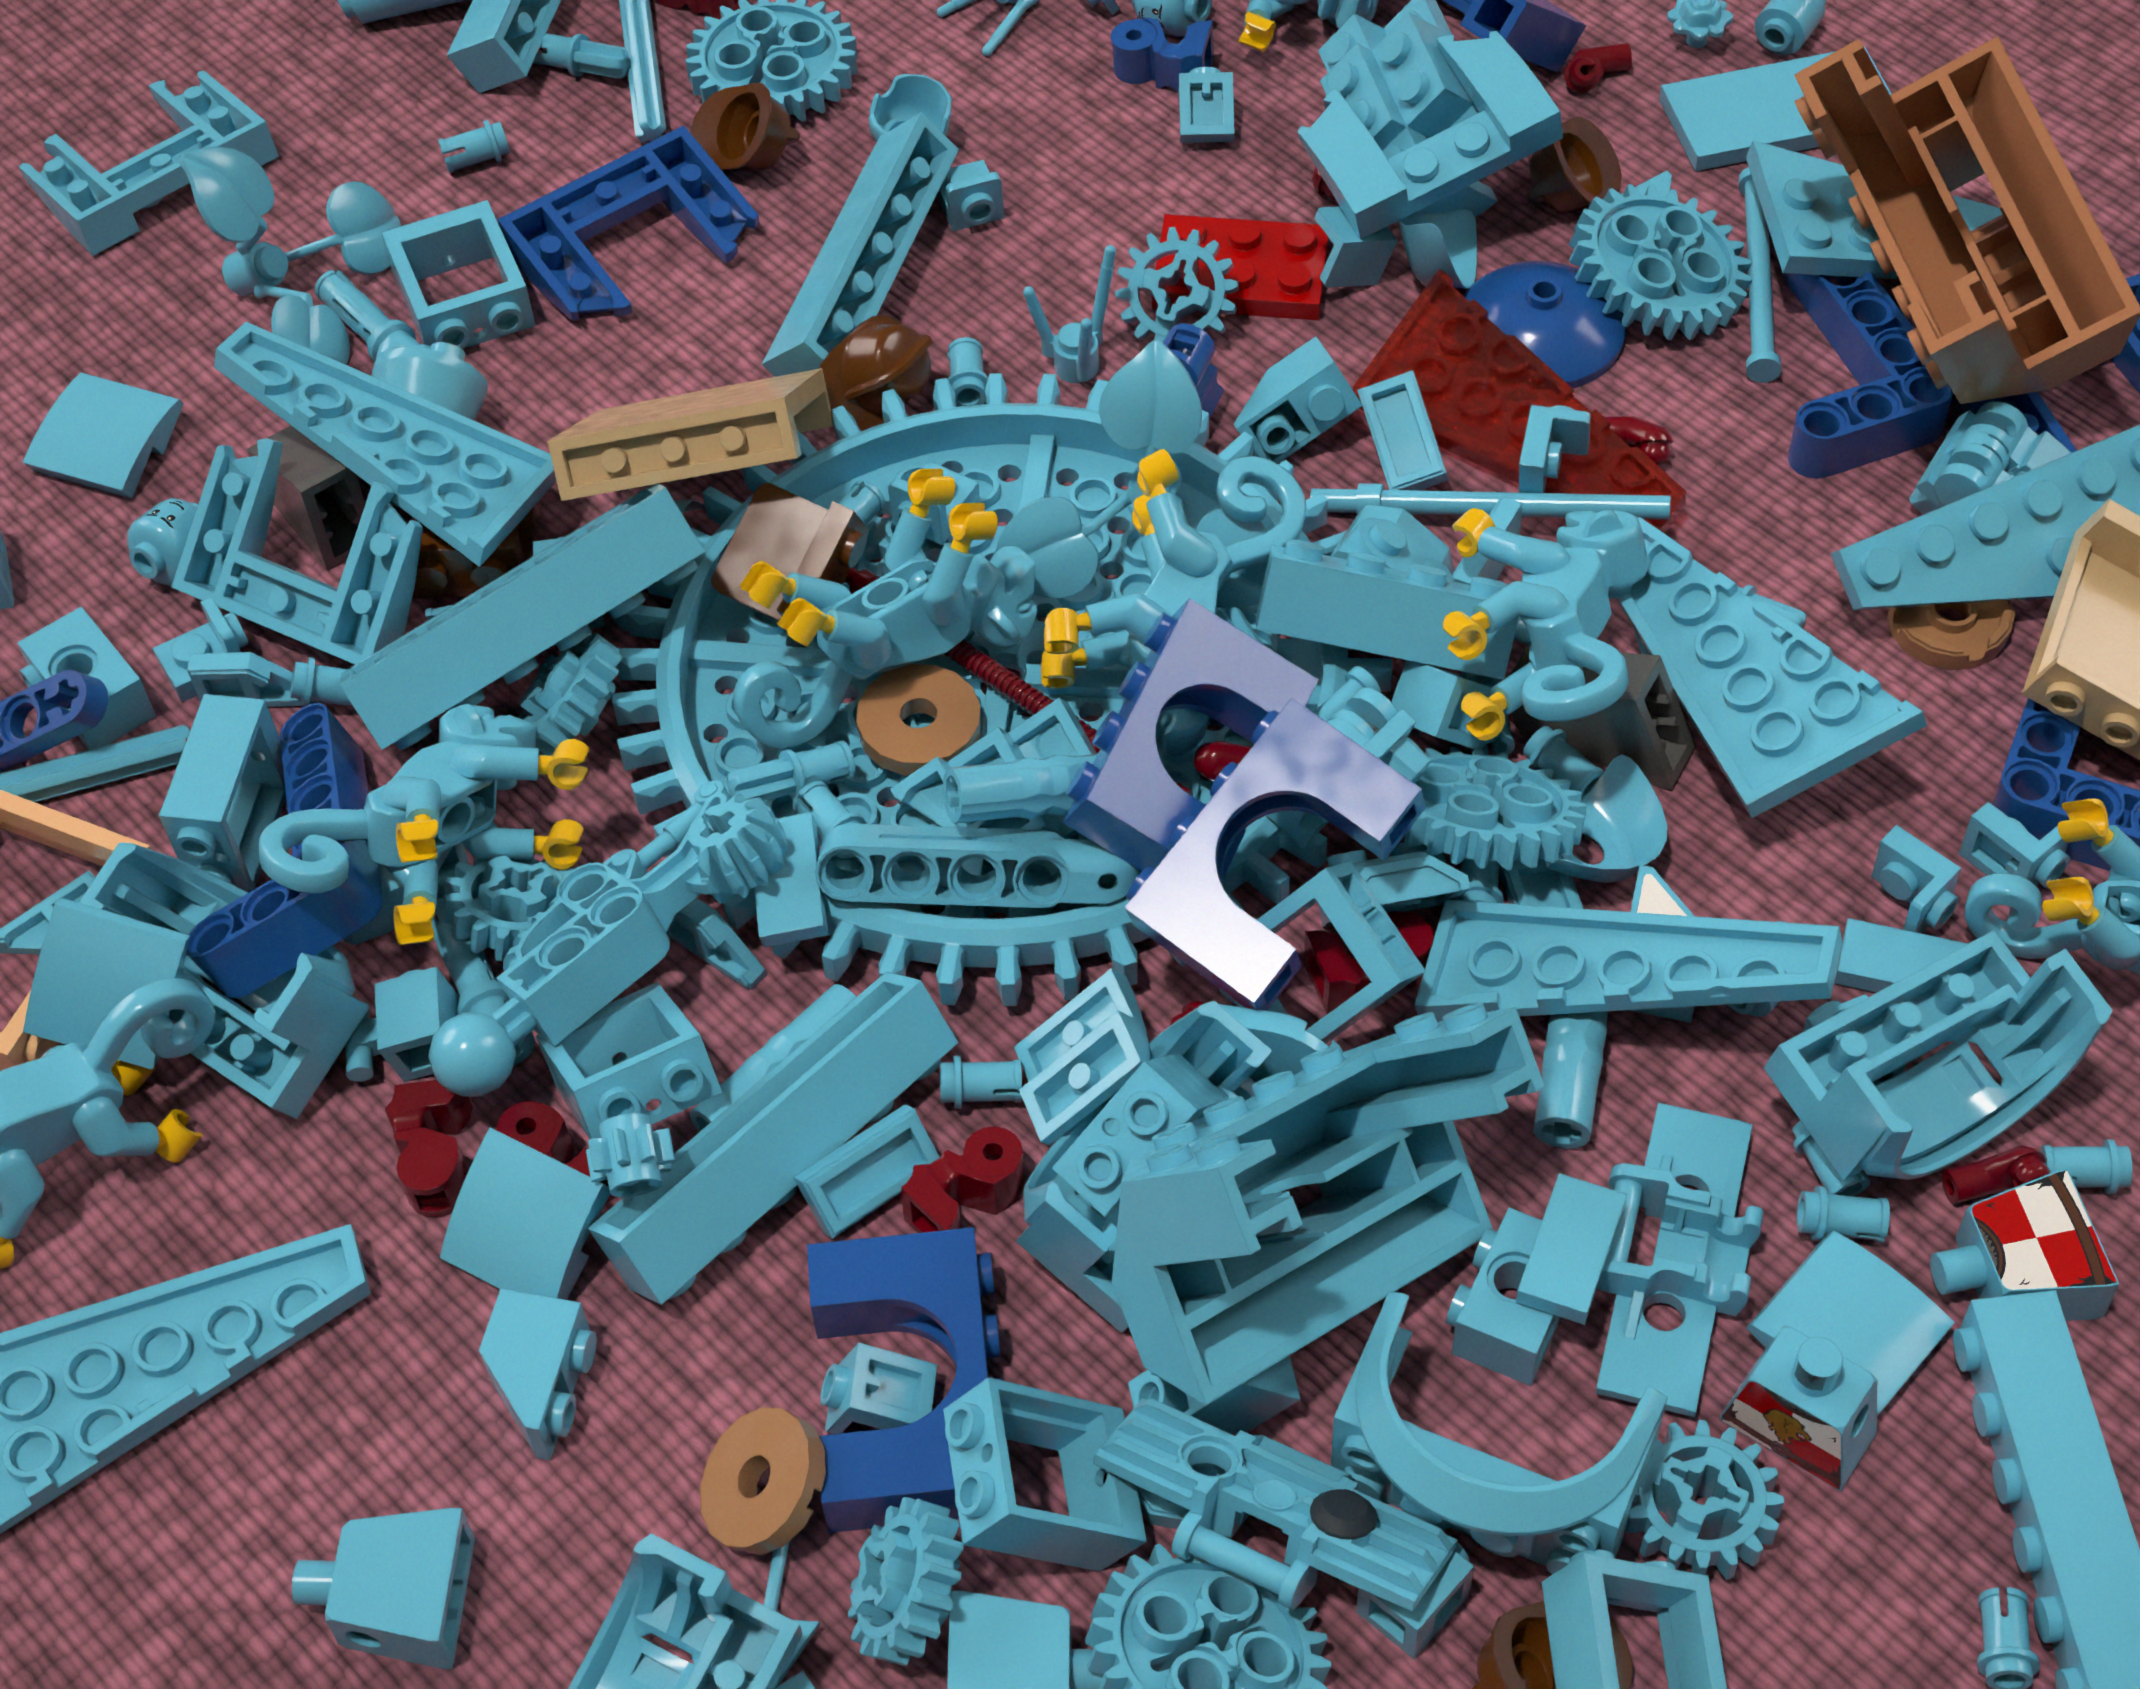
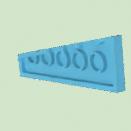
[1414,899,1843,1021]

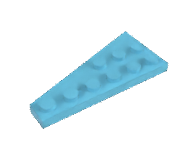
[214,322,556,567]

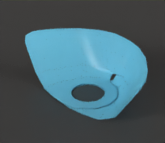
[1398,208,1477,289]
[1545,754,1668,883]

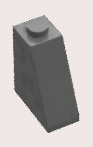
[246,426,366,571]
[1507,646,1696,789]

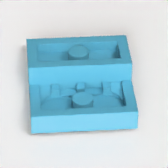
[22,372,184,499]
[23,897,190,1070]
[1014,968,1150,1146]
[440,1127,610,1300]
[1746,1230,1955,1416]

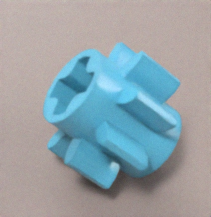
[586,1113,675,1197]

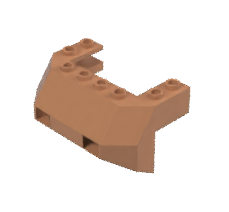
[1794,36,2140,404]

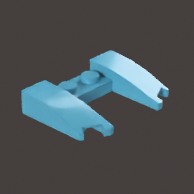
[1297,31,1563,240]
[19,71,279,256]
[171,438,423,665]

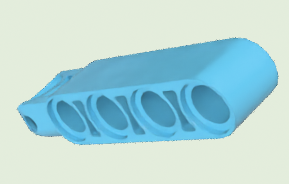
[815,823,1141,908]

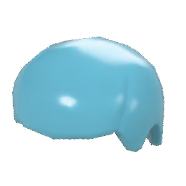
[869,74,952,141]

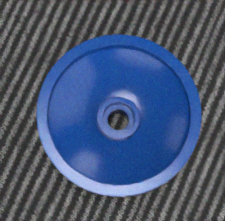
[1455,261,1626,392]

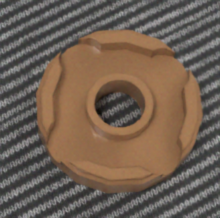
[1887,600,2015,670]
[856,664,981,776]
[700,1407,826,1555]

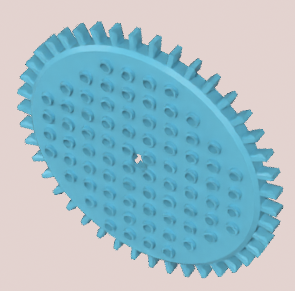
[612,373,1392,1006]

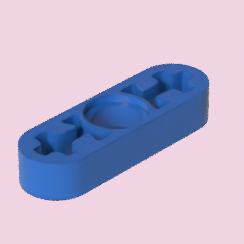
[0,670,108,773]

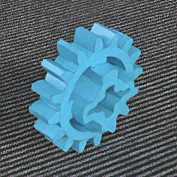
[1115,227,1239,343]
[518,632,622,756]
[443,854,574,961]
[1625,1420,1784,1580]
[848,1497,963,1666]

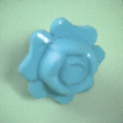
[1667,0,1733,48]

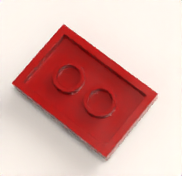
[1151,214,1329,321]

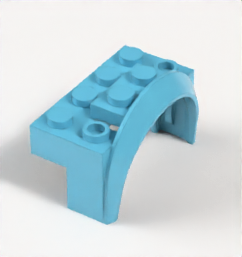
[79,843,370,1119]
[1763,930,2113,1181]
[1016,1000,1272,1333]
[1331,1291,1668,1574]
[568,1533,803,1689]

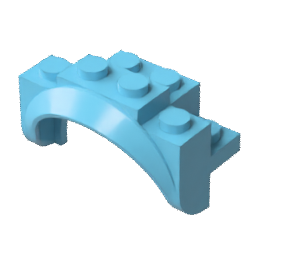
[1318,0,1497,217]

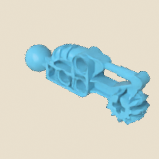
[428,780,789,1097]

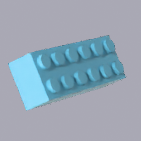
[340,483,705,750]

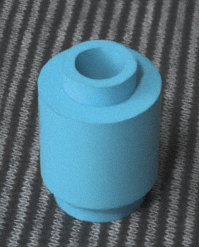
[1755,0,1826,55]

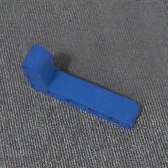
[1781,269,1954,479]
[1992,698,2140,871]
[186,703,383,998]

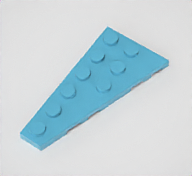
[1746,140,2002,279]
[1830,424,2140,610]
[1616,517,1927,818]
[0,1224,371,1534]

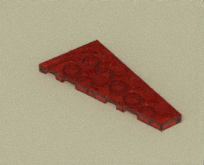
[1352,269,1686,534]

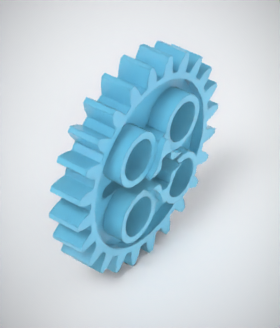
[685,0,858,122]
[1569,184,1752,340]
[1404,747,1587,870]
[1085,1544,1331,1689]

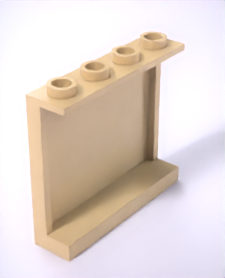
[547,368,834,501]
[2022,499,2140,760]

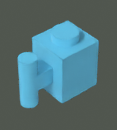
[345,967,460,1082]

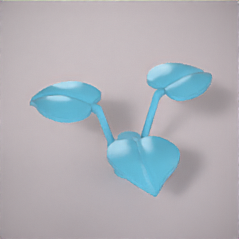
[178,147,401,365]
[995,340,1268,608]

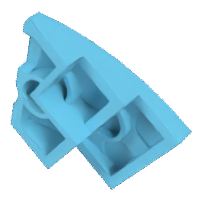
[890,698,1097,839]

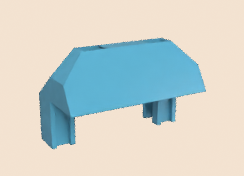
[1112,1003,1545,1405]

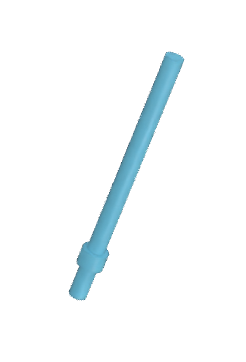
[1310,483,1671,520]

